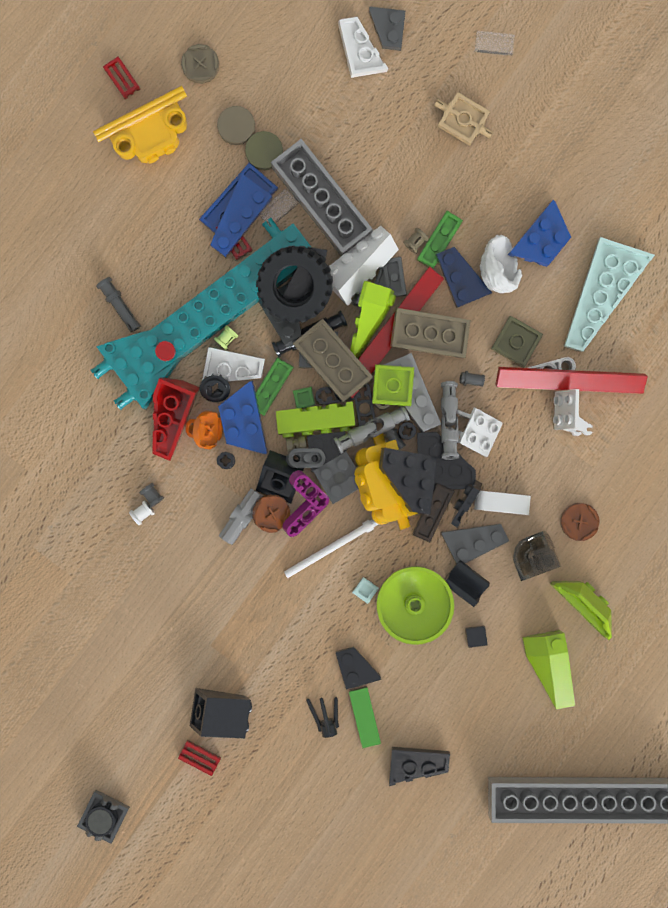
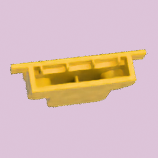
[93,86,187,164]
[354,433,418,530]

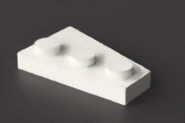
[338,17,388,78]
[202,347,265,382]

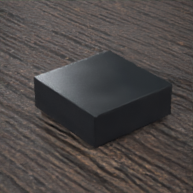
[465,626,488,648]

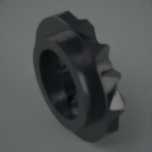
[199,374,230,402]

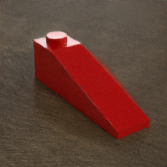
[152,377,200,461]

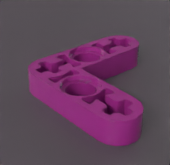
[283,470,329,537]

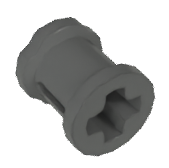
[139,483,164,508]

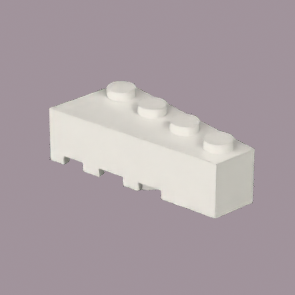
[329,226,399,306]

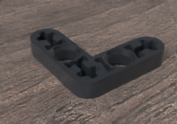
[315,383,377,429]

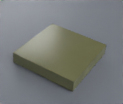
[491,316,543,368]

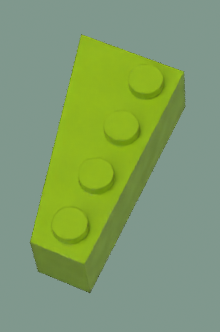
[276,402,355,438]

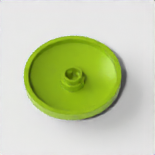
[377,566,454,645]

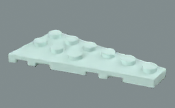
[564,237,655,352]

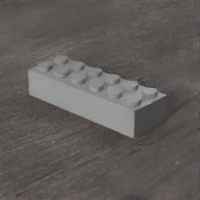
[271,139,373,256]

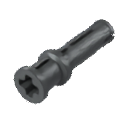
[96,277,141,333]

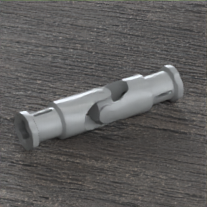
[441,381,459,460]
[333,406,410,454]

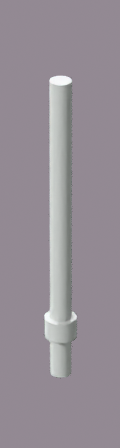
[284,519,379,578]

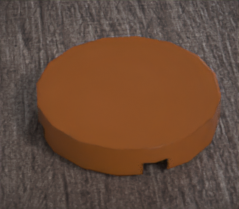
[253,494,290,533]
[561,503,600,541]

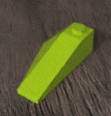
[350,281,396,359]
[522,630,575,710]

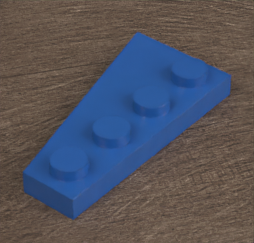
[210,173,273,258]

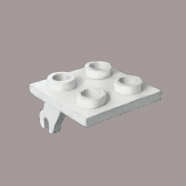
[553,389,593,436]
[447,408,503,457]

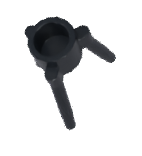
[306,697,339,738]

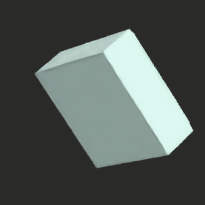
[352,577,379,604]

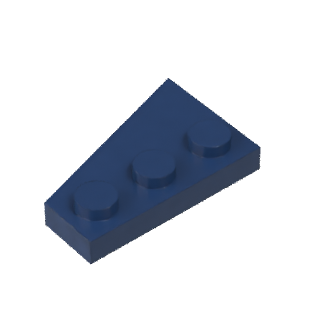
[435,247,492,308]

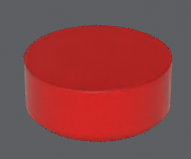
[155,341,176,361]

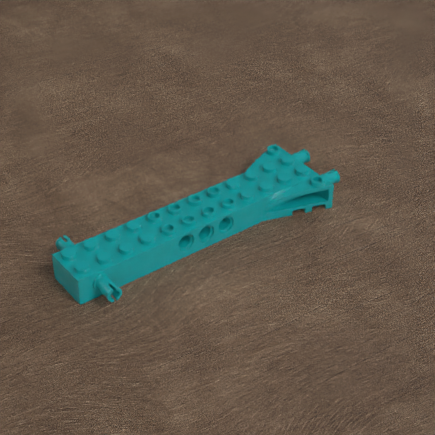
[91,218,311,410]

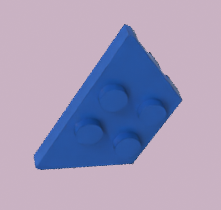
[508,200,571,267]
[218,381,268,454]

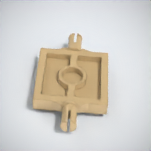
[434,92,494,146]

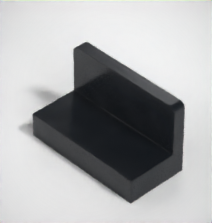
[445,561,490,607]

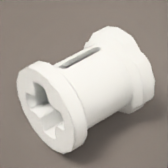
[129,500,155,525]

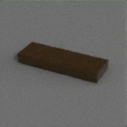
[412,483,455,543]

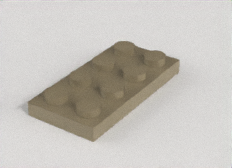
[390,308,471,358]
[293,319,373,403]

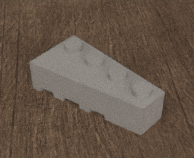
[384,353,441,432]

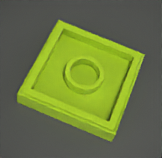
[372,364,414,406]

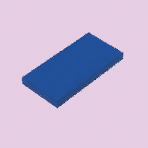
[199,163,278,233]

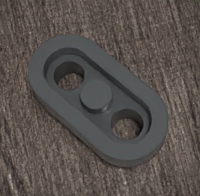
[286,448,325,468]

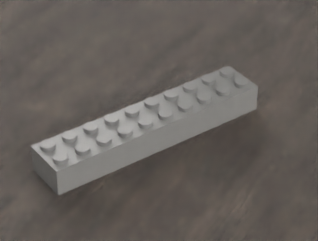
[488,777,668,824]

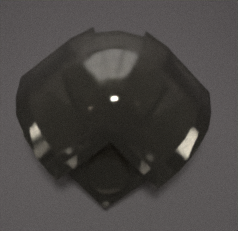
[513,531,561,581]

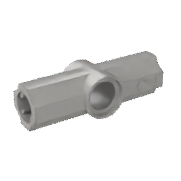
[219,488,263,545]

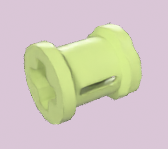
[214,325,238,350]

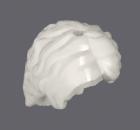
[480,235,522,293]

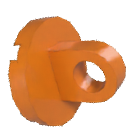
[185,411,223,450]

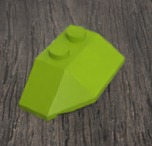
[550,581,612,640]

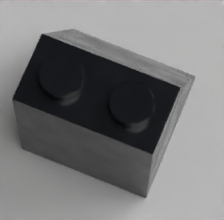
[190,688,252,739]

